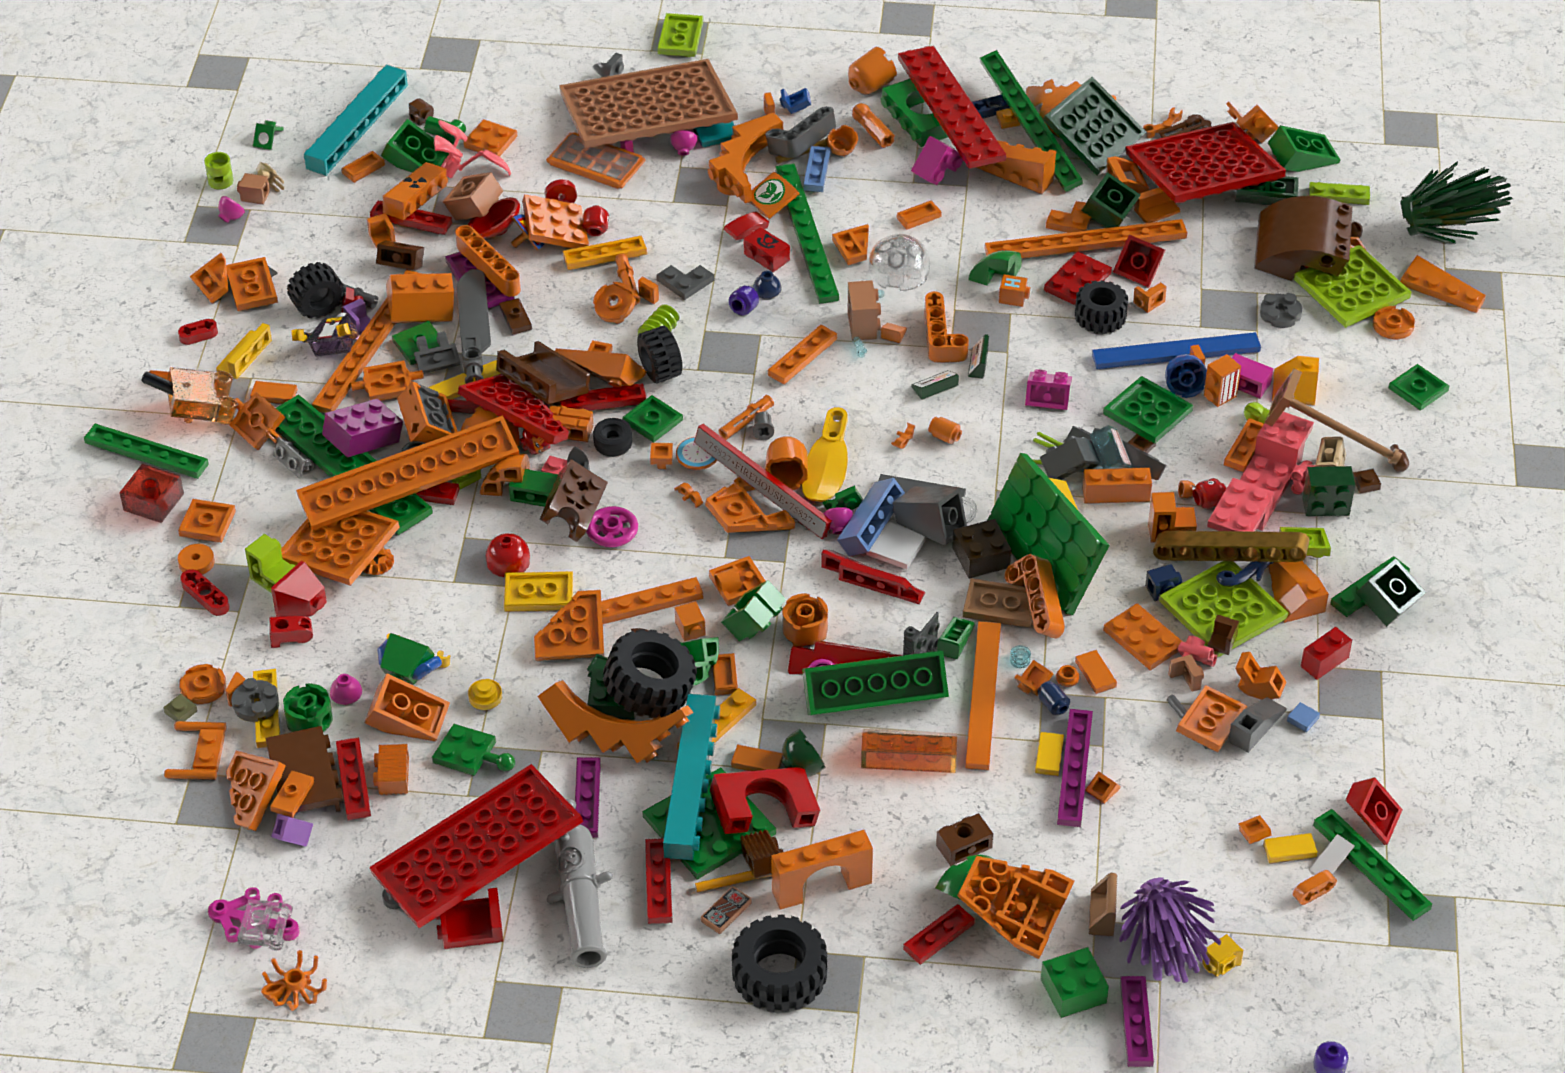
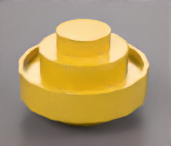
[468,679,502,710]

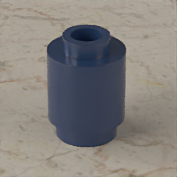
[1037,681,1070,715]

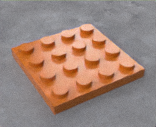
[281,511,400,586]

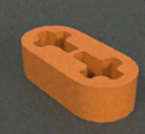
[1293,870,1337,905]

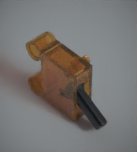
[141,367,237,425]

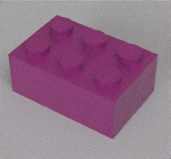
[322,399,403,457]

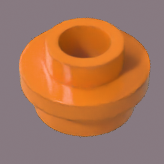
[1056,665,1079,687]

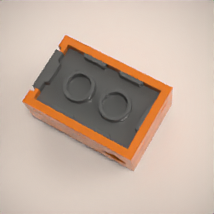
[397,381,458,443]

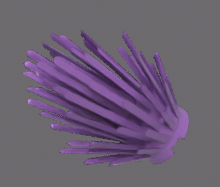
[1119,878,1221,983]

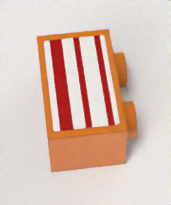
[1204,354,1241,407]

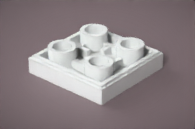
[867,522,926,570]

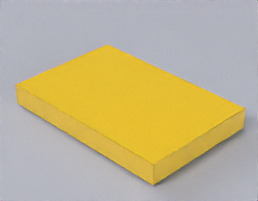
[504,571,573,612]

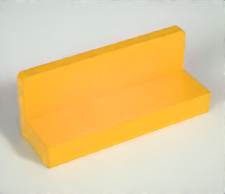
[216,323,272,379]

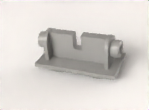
[273,437,314,478]

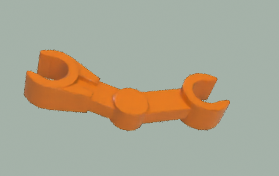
[1143,107,1183,138]

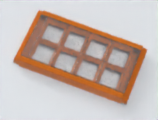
[546,132,645,189]

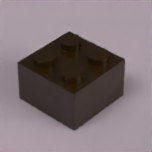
[952,519,1012,579]

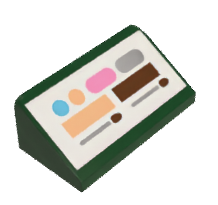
[968,334,989,379]
[911,370,959,400]

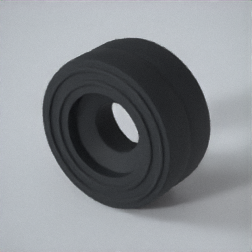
[593,418,632,457]

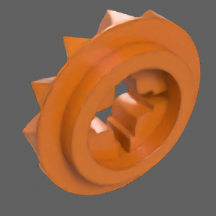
[363,547,394,575]

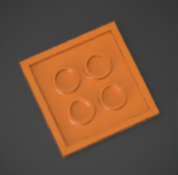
[522,194,589,249]

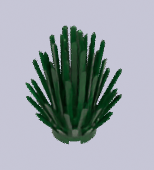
[1400,161,1513,244]

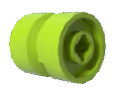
[204,152,234,190]

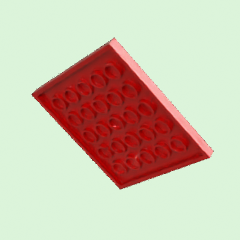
[1126,122,1286,203]

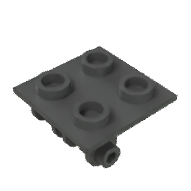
[903,612,940,655]

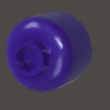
[728,285,759,316]
[1313,1041,1349,1073]

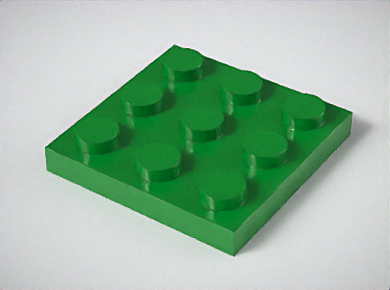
[1103,376,1193,444]

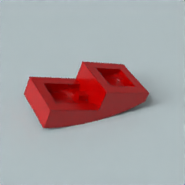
[723,211,770,240]

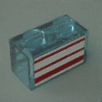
[1089,425,1132,469]

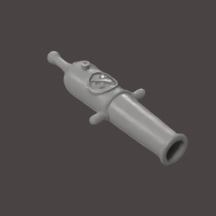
[547,798,613,968]

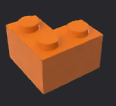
[1148,492,1197,542]

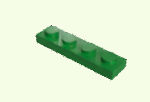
[1330,556,1410,617]

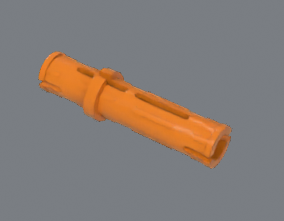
[615,253,641,305]
[718,395,774,440]

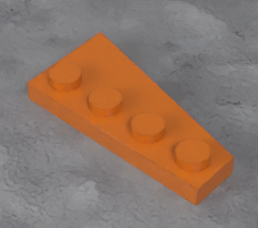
[1400,255,1486,313]

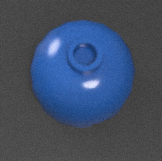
[1165,354,1207,398]

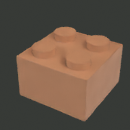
[443,172,503,220]
[847,280,881,341]

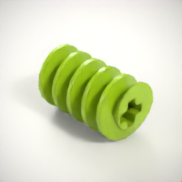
[638,304,680,335]

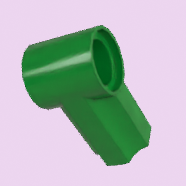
[424,116,466,145]

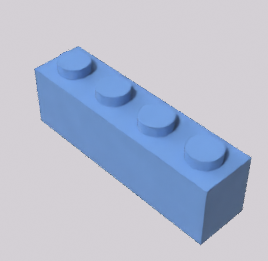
[837,478,905,556]

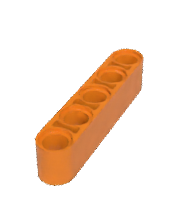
[455,225,521,297]

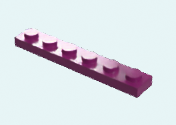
[1057,709,1093,827]

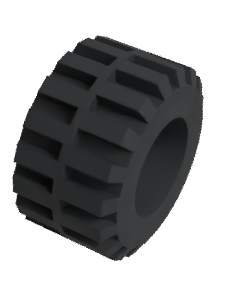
[287,262,345,319]
[1075,280,1128,334]
[637,325,683,384]

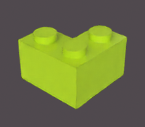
[245,534,295,593]

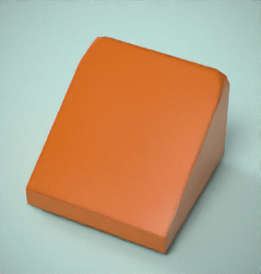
[881,323,907,343]
[226,672,246,707]
[1085,771,1121,804]

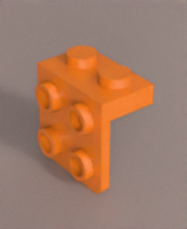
[1226,101,1279,143]

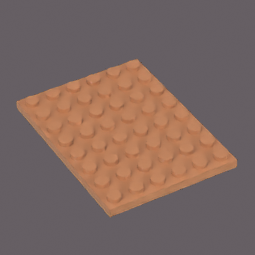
[559,59,738,148]

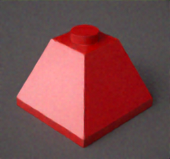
[1113,234,1166,288]
[271,560,327,617]
[1345,777,1403,845]

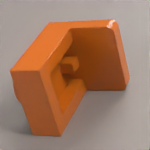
[1014,659,1053,696]

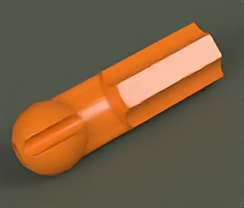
[852,103,895,148]

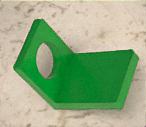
[253,120,284,150]

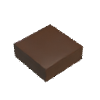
[1127,434,1156,453]

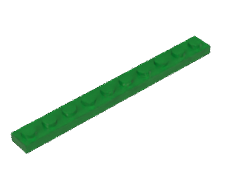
[980,50,1083,192]
[775,163,839,304]

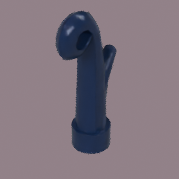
[1216,562,1274,587]

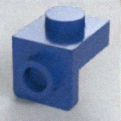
[779,88,811,114]

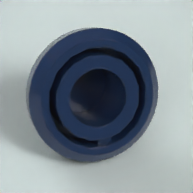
[753,271,782,298]

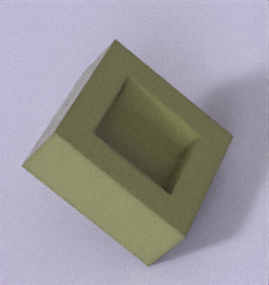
[163,694,198,722]

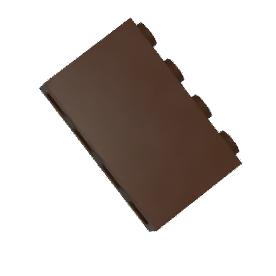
[496,341,590,404]
[265,726,344,816]

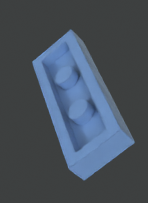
[803,146,831,192]

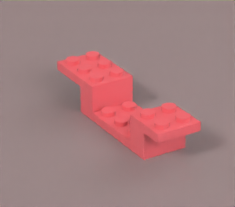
[1207,412,1314,531]

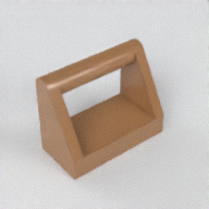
[1089,873,1117,936]

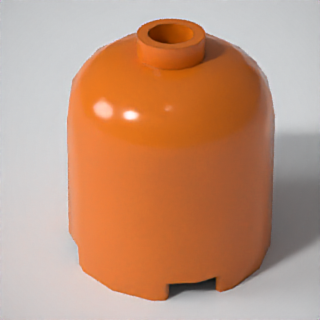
[848,46,897,95]
[765,436,808,490]

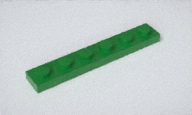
[84,423,209,479]
[1313,809,1432,921]

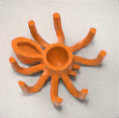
[261,950,327,1011]

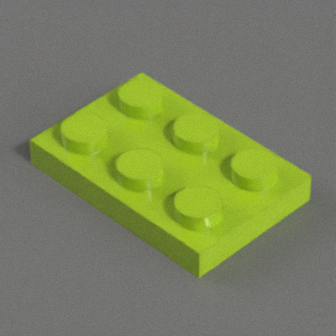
[658,13,703,57]

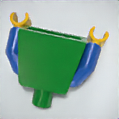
[377,633,451,685]

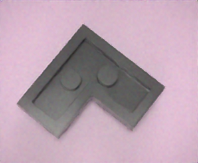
[656,265,715,300]

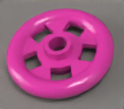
[586,506,638,547]

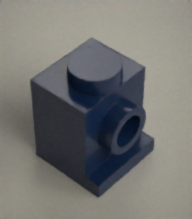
[1145,564,1182,602]

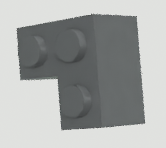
[1040,436,1105,480]

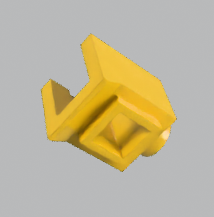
[1202,934,1244,977]

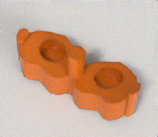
[891,422,915,449]
[674,483,703,508]

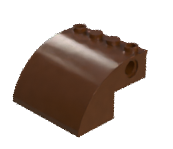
[1254,196,1353,281]

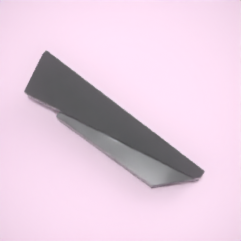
[1067,426,1167,480]

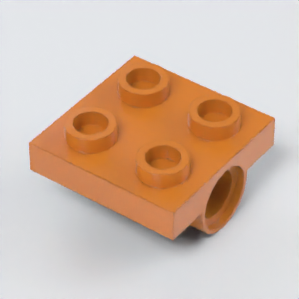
[709,556,766,606]

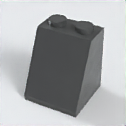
[893,486,967,545]

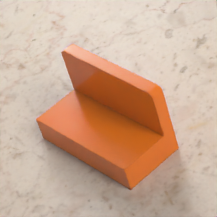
[1134,187,1180,223]

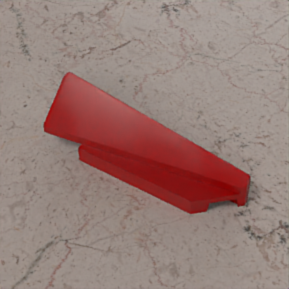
[821,549,925,605]
[788,640,903,674]

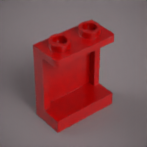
[436,887,504,949]

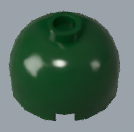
[781,729,826,777]

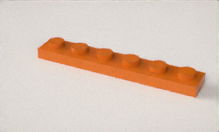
[601,577,704,624]

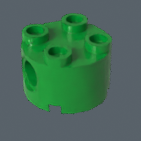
[283,683,333,732]

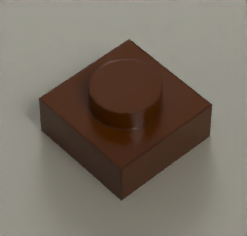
[1353,469,1381,494]

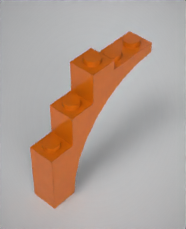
[708,112,783,203]
[537,680,693,763]

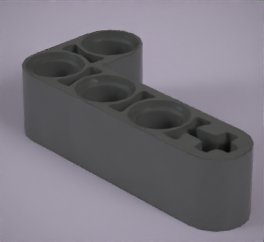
[766,107,836,158]

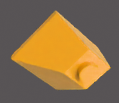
[1272,356,1319,405]

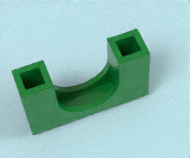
[881,79,948,147]

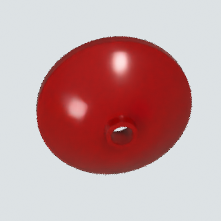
[468,197,520,239]

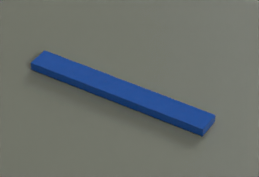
[1092,332,1261,369]

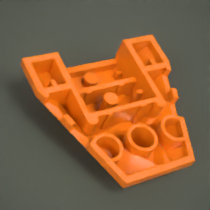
[957,856,1075,959]

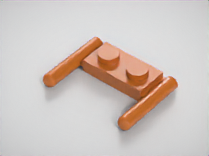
[164,721,226,780]

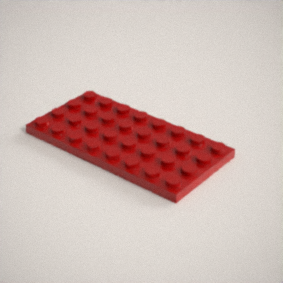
[369,764,583,929]

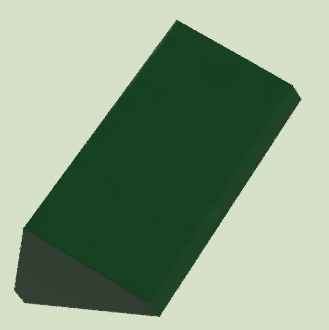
[1235,176,1299,205]

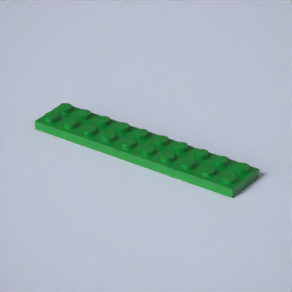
[276,394,433,535]

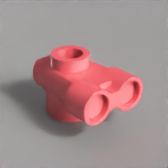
[1290,460,1315,494]
[1178,635,1217,667]

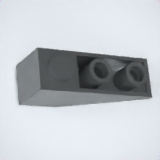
[1228,697,1287,753]

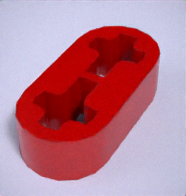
[178,319,218,345]

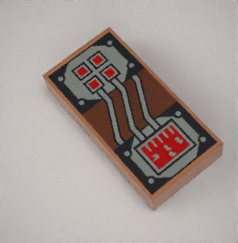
[701,886,752,934]

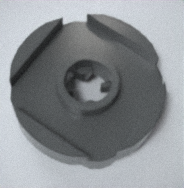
[1260,293,1302,328]
[231,678,279,722]

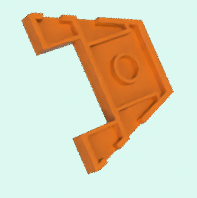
[705,477,796,533]

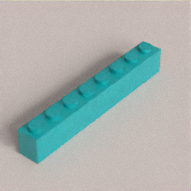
[304,64,408,176]
[663,694,720,860]

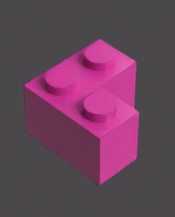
[911,136,963,185]

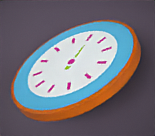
[676,437,718,470]

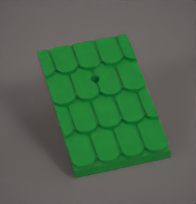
[987,453,1110,615]

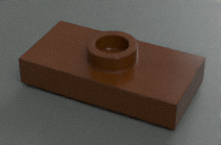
[499,298,532,335]

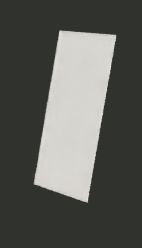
[1309,834,1354,874]

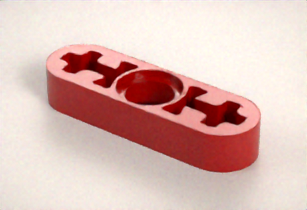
[180,569,230,616]

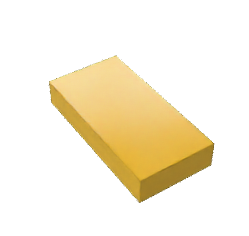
[1035,732,1064,776]
[1263,833,1317,863]

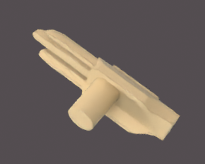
[256,162,285,192]

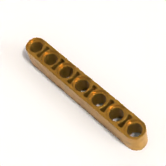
[1153,531,1309,562]

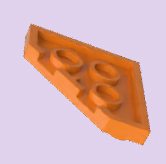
[534,590,604,661]
[226,750,286,831]

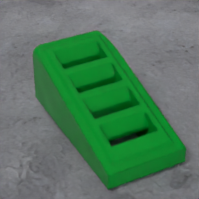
[937,617,975,659]

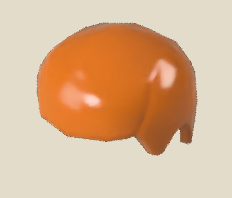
[826,125,858,156]

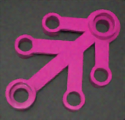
[208,887,300,949]

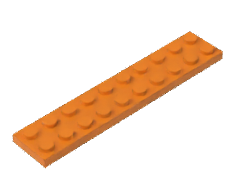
[296,416,519,530]

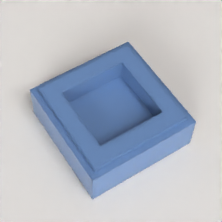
[1287,702,1320,732]

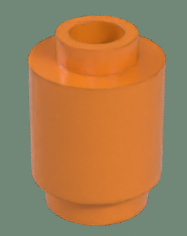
[928,417,962,444]

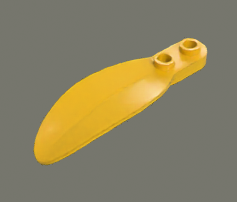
[802,407,848,502]

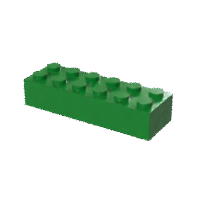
[802,651,949,715]

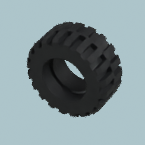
[603,629,697,718]
[732,914,827,1013]

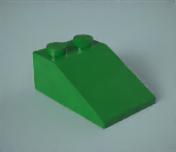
[381,119,449,173]
[1268,125,1341,172]

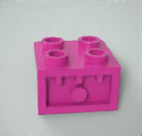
[1025,369,1072,410]

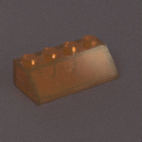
[861,729,957,773]

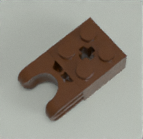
[540,459,608,542]

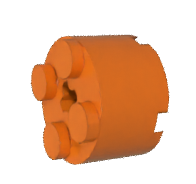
[782,593,828,647]

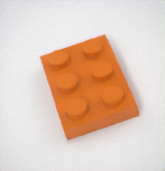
[226,257,278,311]
[1103,603,1183,671]
[1176,685,1247,752]

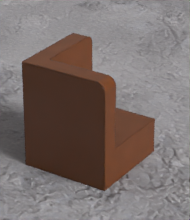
[1207,614,1239,655]

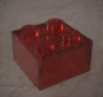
[119,463,184,523]

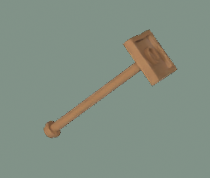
[1265,368,1402,465]

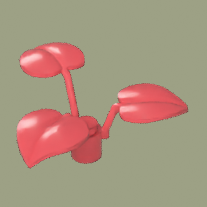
[434,120,511,178]

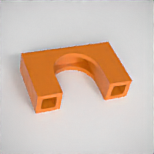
[772,829,873,910]

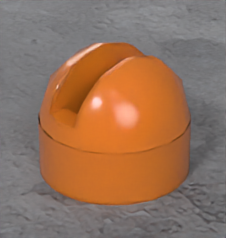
[1178,480,1195,498]

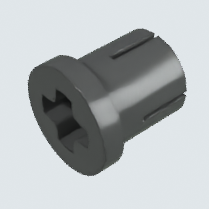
[753,412,774,440]

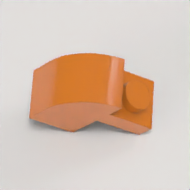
[1235,651,1286,700]

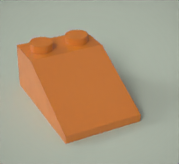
[364,674,450,741]

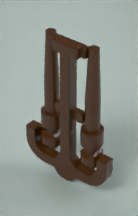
[1158,114,1212,138]

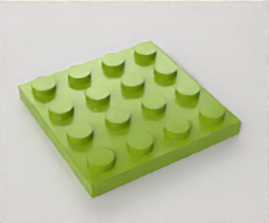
[1294,245,1412,328]
[1159,561,1288,658]

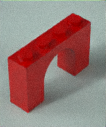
[709,767,821,834]

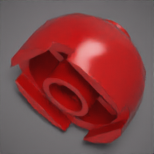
[485,533,530,577]

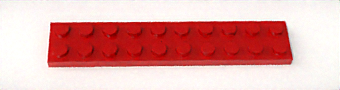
[898,45,1006,169]

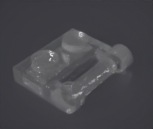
[237,899,293,951]

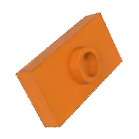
[270,771,314,818]

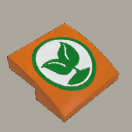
[748,172,800,219]

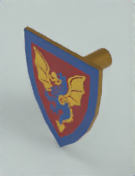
[511,214,545,250]

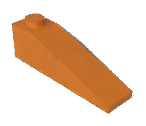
[555,348,646,388]
[1268,561,1329,623]

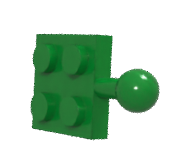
[432,724,515,776]

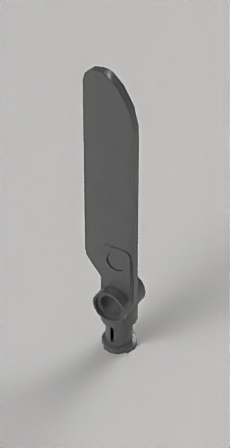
[457,269,491,384]

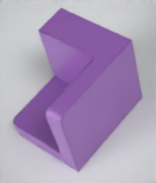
[343,299,371,336]
[271,814,313,846]

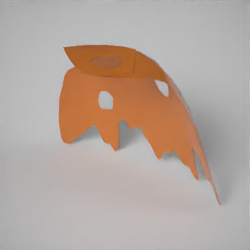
[1026,79,1116,138]

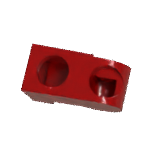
[269,616,313,648]

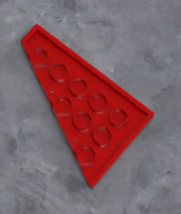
[457,374,569,444]

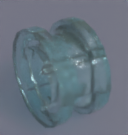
[1010,645,1031,668]

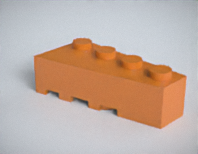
[976,140,1056,194]

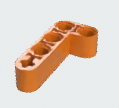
[924,291,969,362]
[1004,554,1065,639]

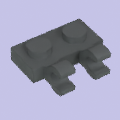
[414,331,461,374]

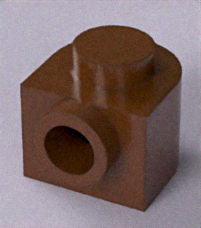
[409,98,434,126]

